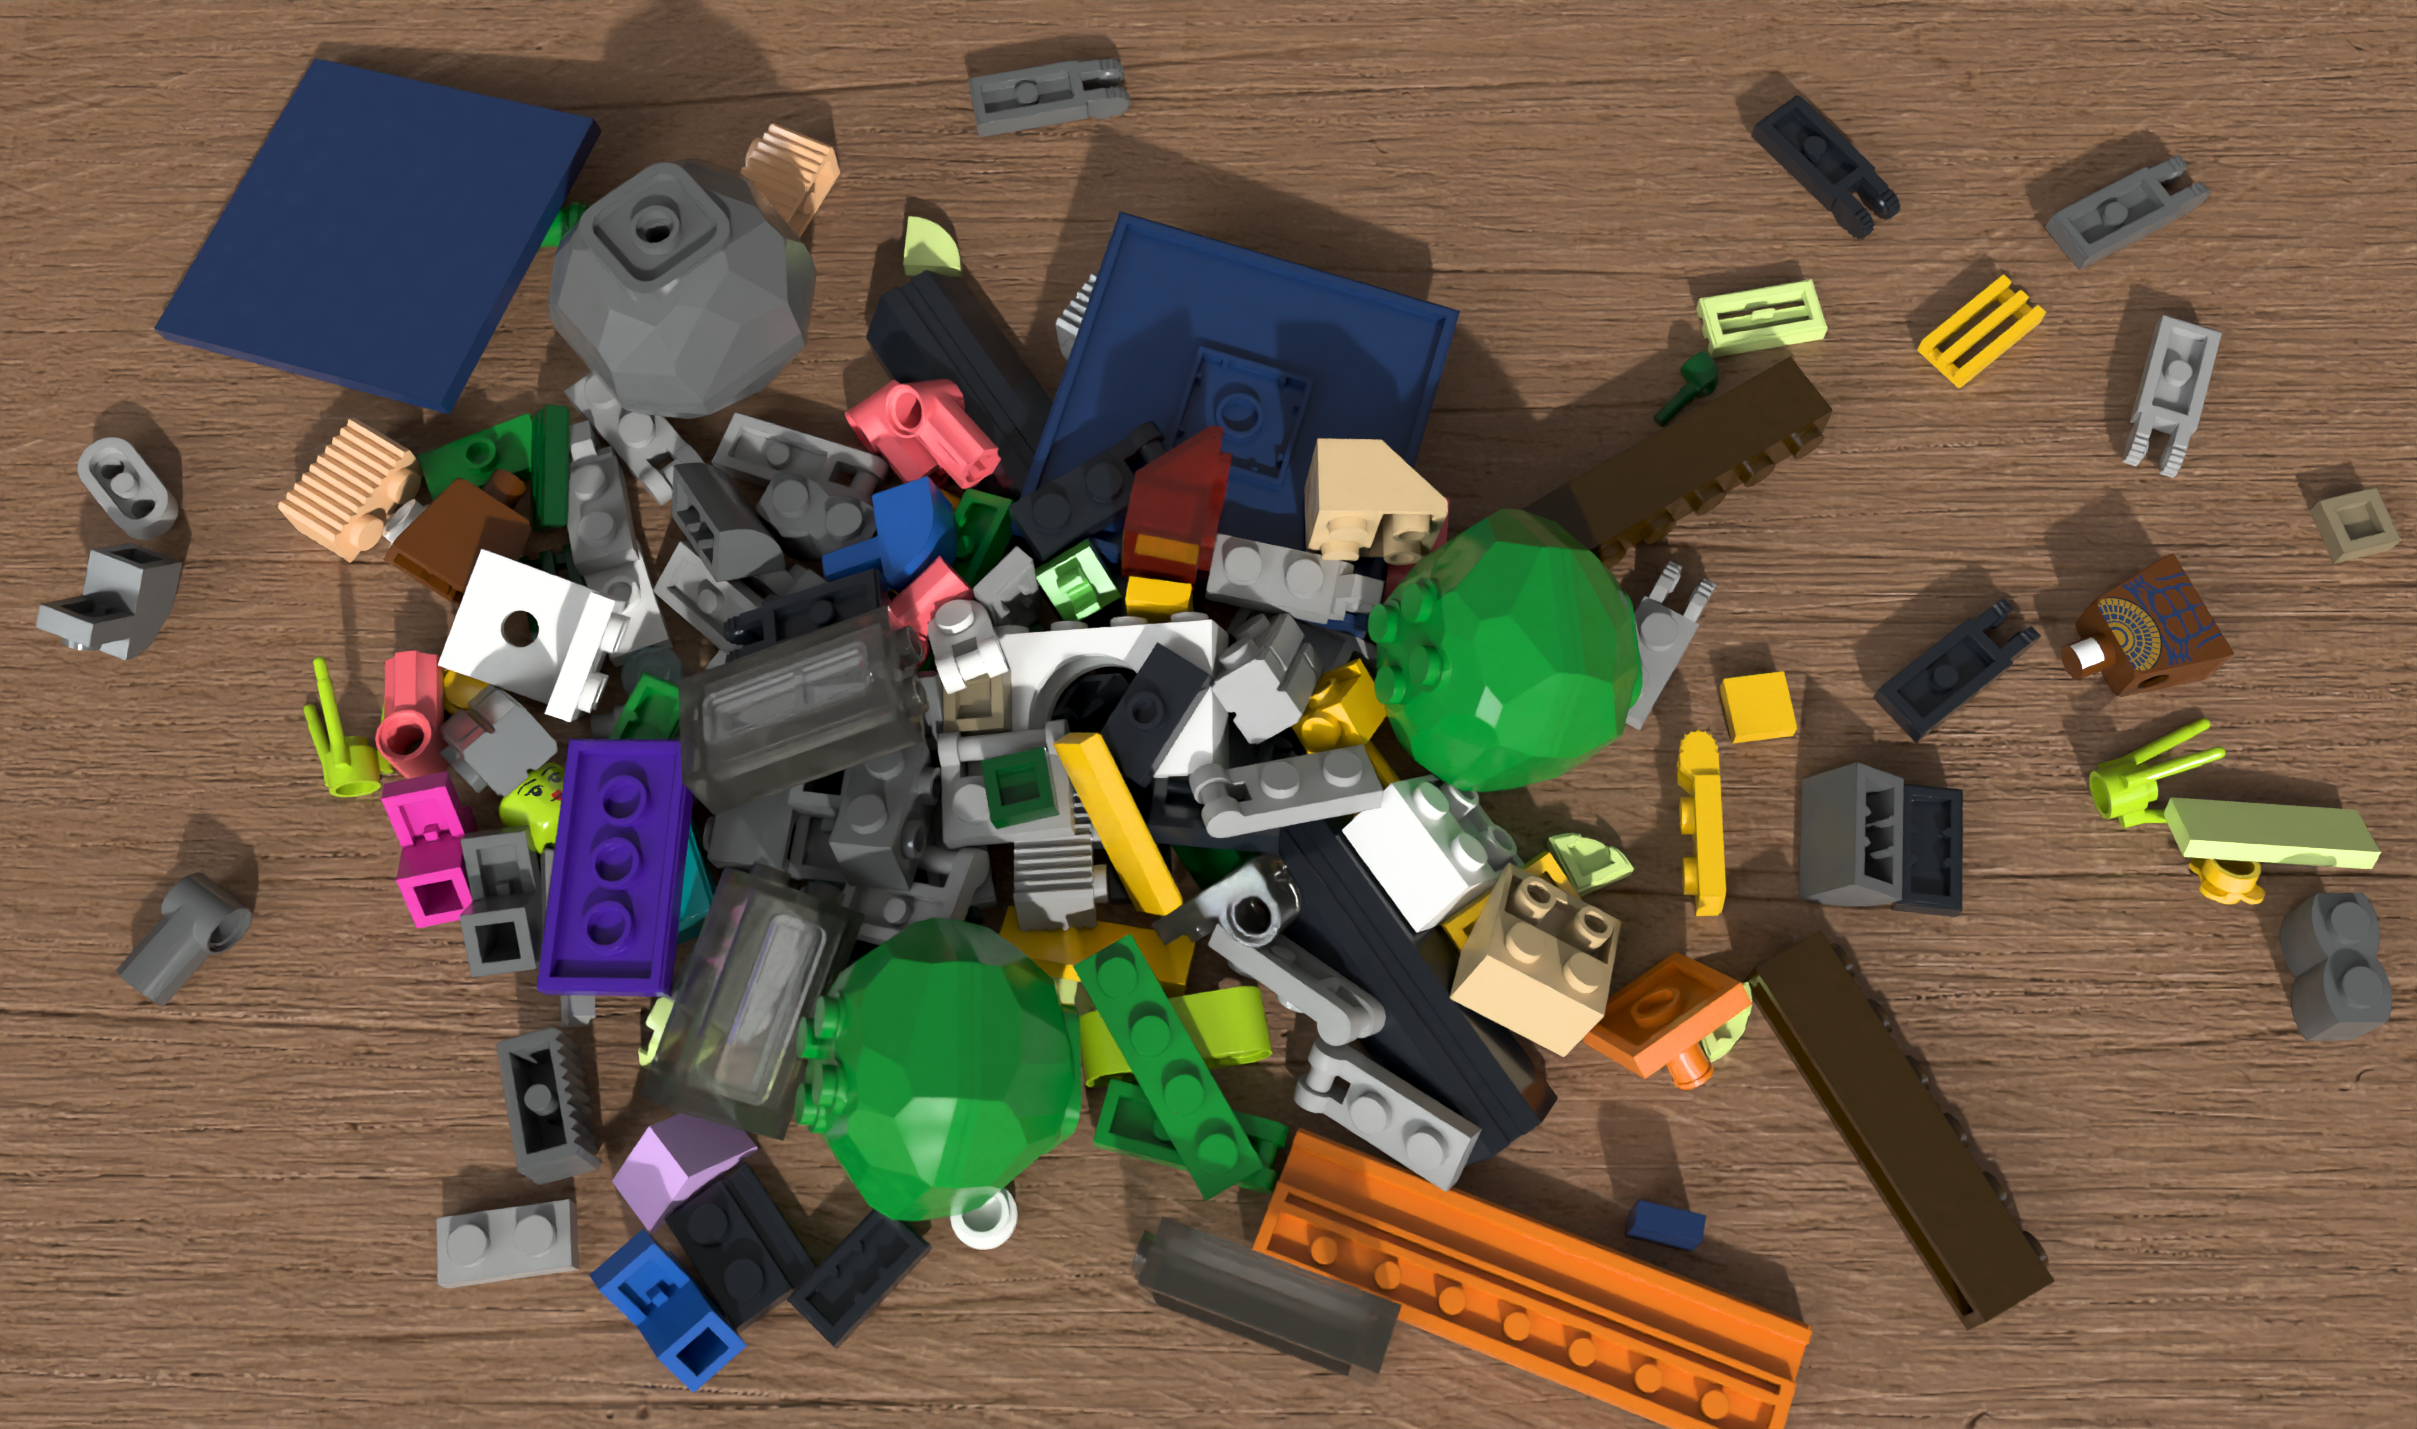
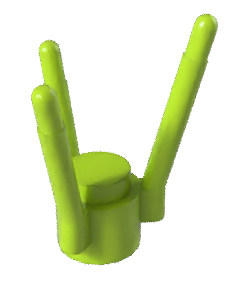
[303,656,393,797]
[2089,718,2226,829]

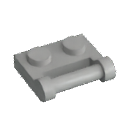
[938,719,1076,849]
[829,845,990,945]

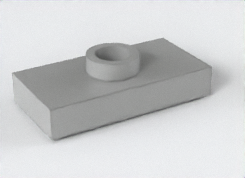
[973,546,1044,629]

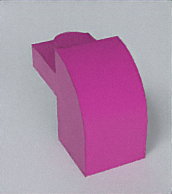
[381,771,478,928]

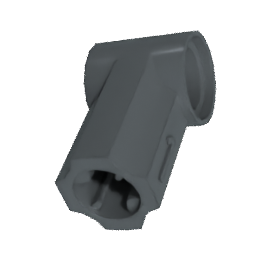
[115,872,252,1007]

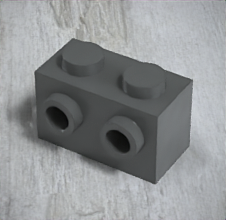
[829,736,942,891]

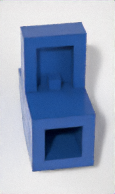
[821,476,957,594]
[589,1228,747,1393]

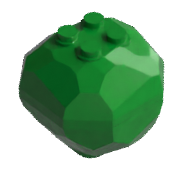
[1368,508,1643,792]
[795,918,1081,1221]

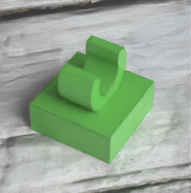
[1035,538,1121,621]

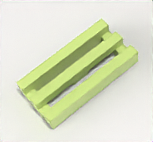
[1696,279,1828,358]

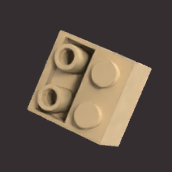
[1304,439,1448,565]
[1450,863,1621,1057]

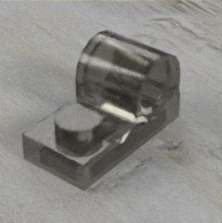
[1151,853,1301,947]

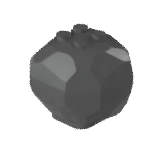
[548,159,817,419]

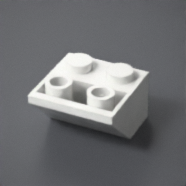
[1342,774,1524,933]

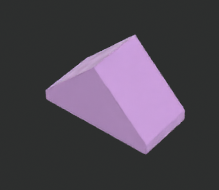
[612,1097,759,1234]

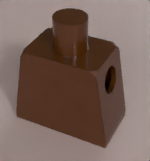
[383,469,533,607]

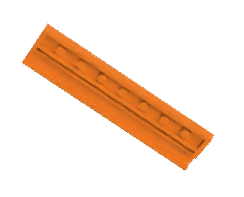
[1249,1127,1813,1429]

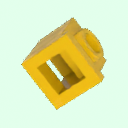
[1292,658,1387,754]

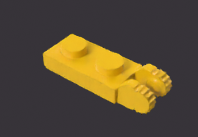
[1677,729,1726,916]

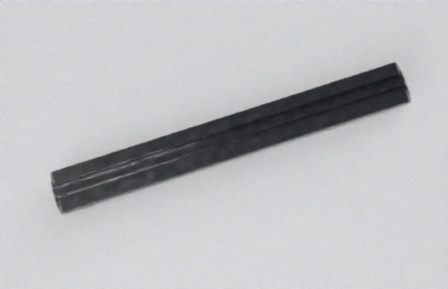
[866,270,1558,1167]

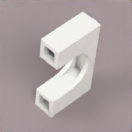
[968,612,1229,781]

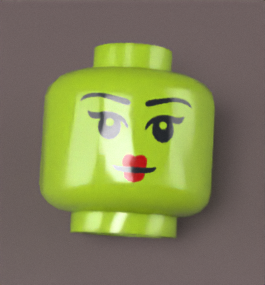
[499,762,565,855]

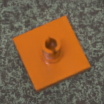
[1582,952,1752,1090]

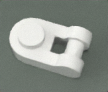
[928,600,1009,695]

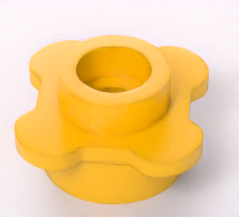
[2189,857,2265,904]

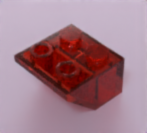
[1121,425,1233,590]

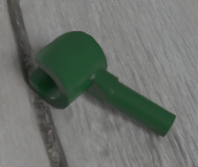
[1653,351,1719,427]

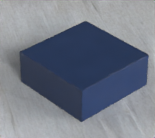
[1624,1200,1706,1252]

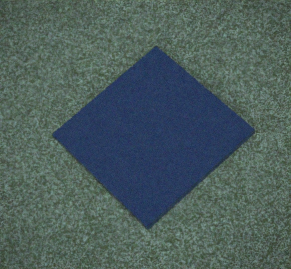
[154,58,602,415]
[1010,211,1460,639]

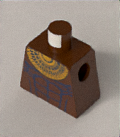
[2061,553,2234,697]

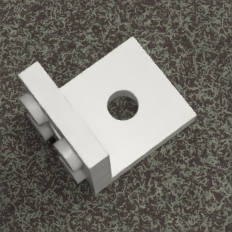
[438,549,631,722]

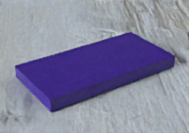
[537,739,699,997]

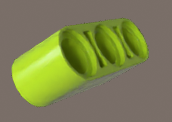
[1079,986,1273,1087]

